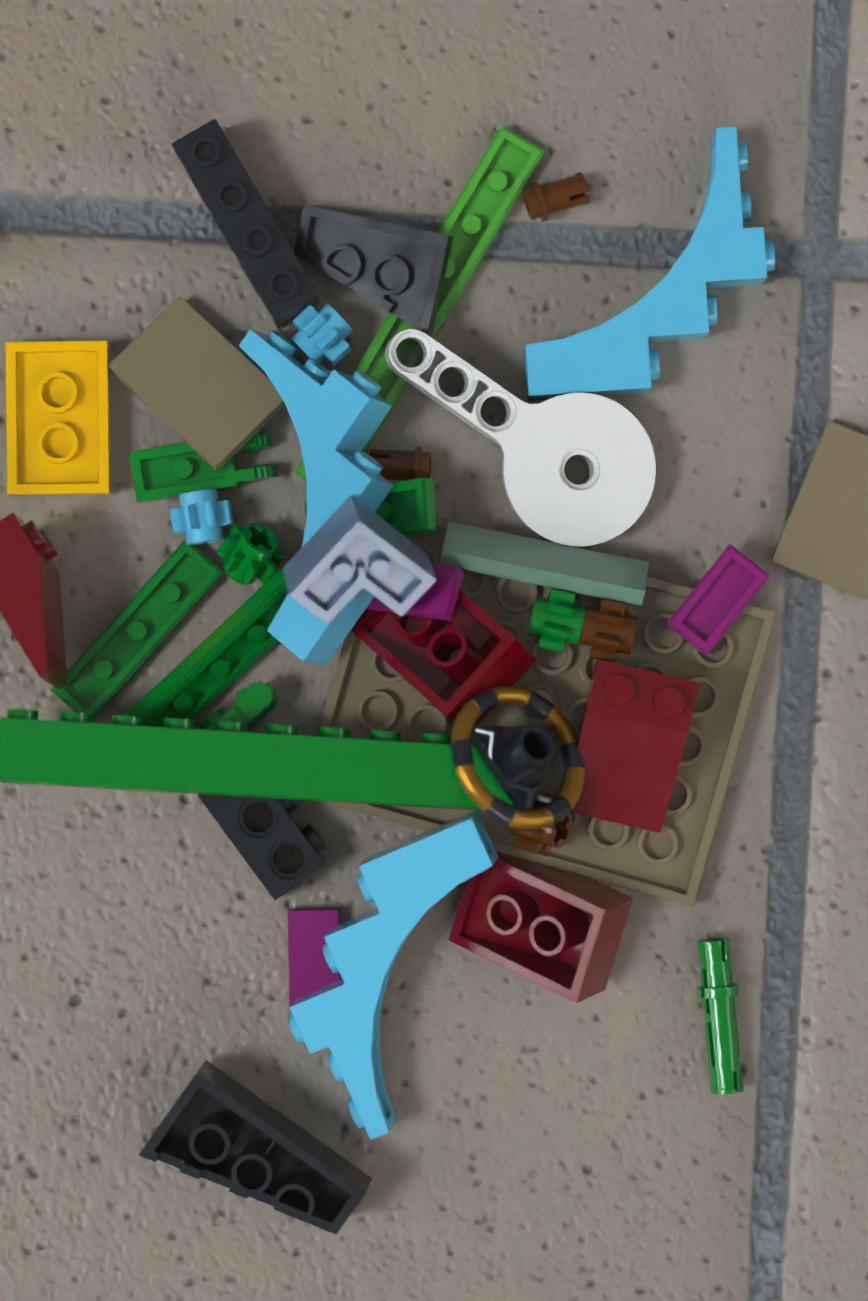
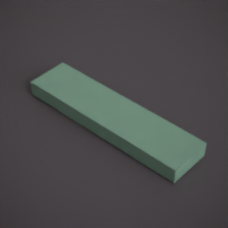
[439,521,649,605]

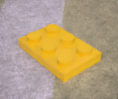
[5,341,111,496]

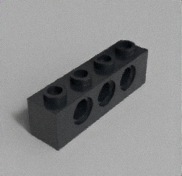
[171,118,321,328]

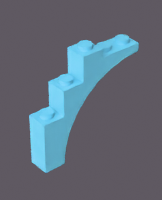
[524,126,775,401]
[239,329,394,665]
[288,810,499,1140]

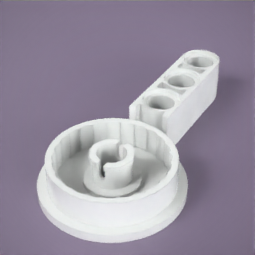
[385,329,656,546]

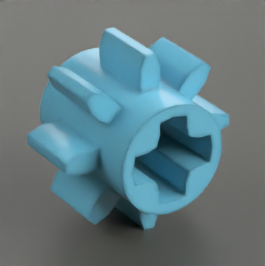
[290,304,353,366]
[170,489,234,545]

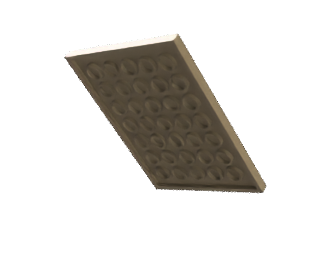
[317,516,776,907]

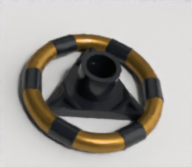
[450,685,586,830]

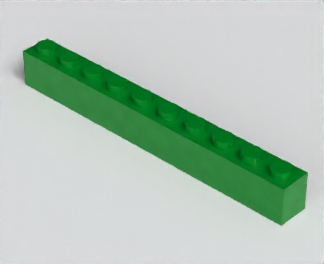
[0,709,513,811]

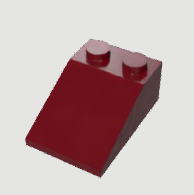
[0,513,68,690]
[351,590,537,726]
[571,659,700,833]
[448,851,633,1003]

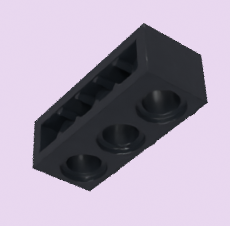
[197,794,328,900]

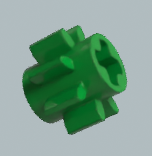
[217,523,285,585]
[527,588,586,653]

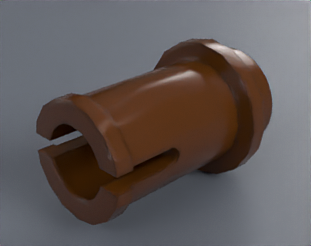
[523,172,590,222]
[369,447,432,481]

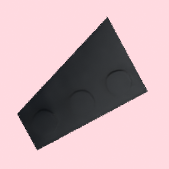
[294,204,453,337]

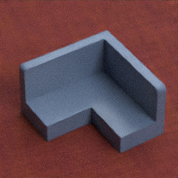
[283,495,436,624]

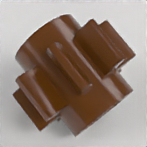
[579,598,637,662]
[508,791,572,856]

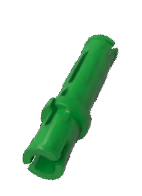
[697,937,744,1095]

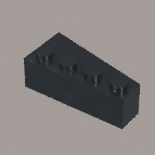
[139,1060,372,1234]

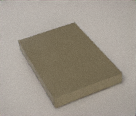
[108,296,285,472]
[770,420,868,600]

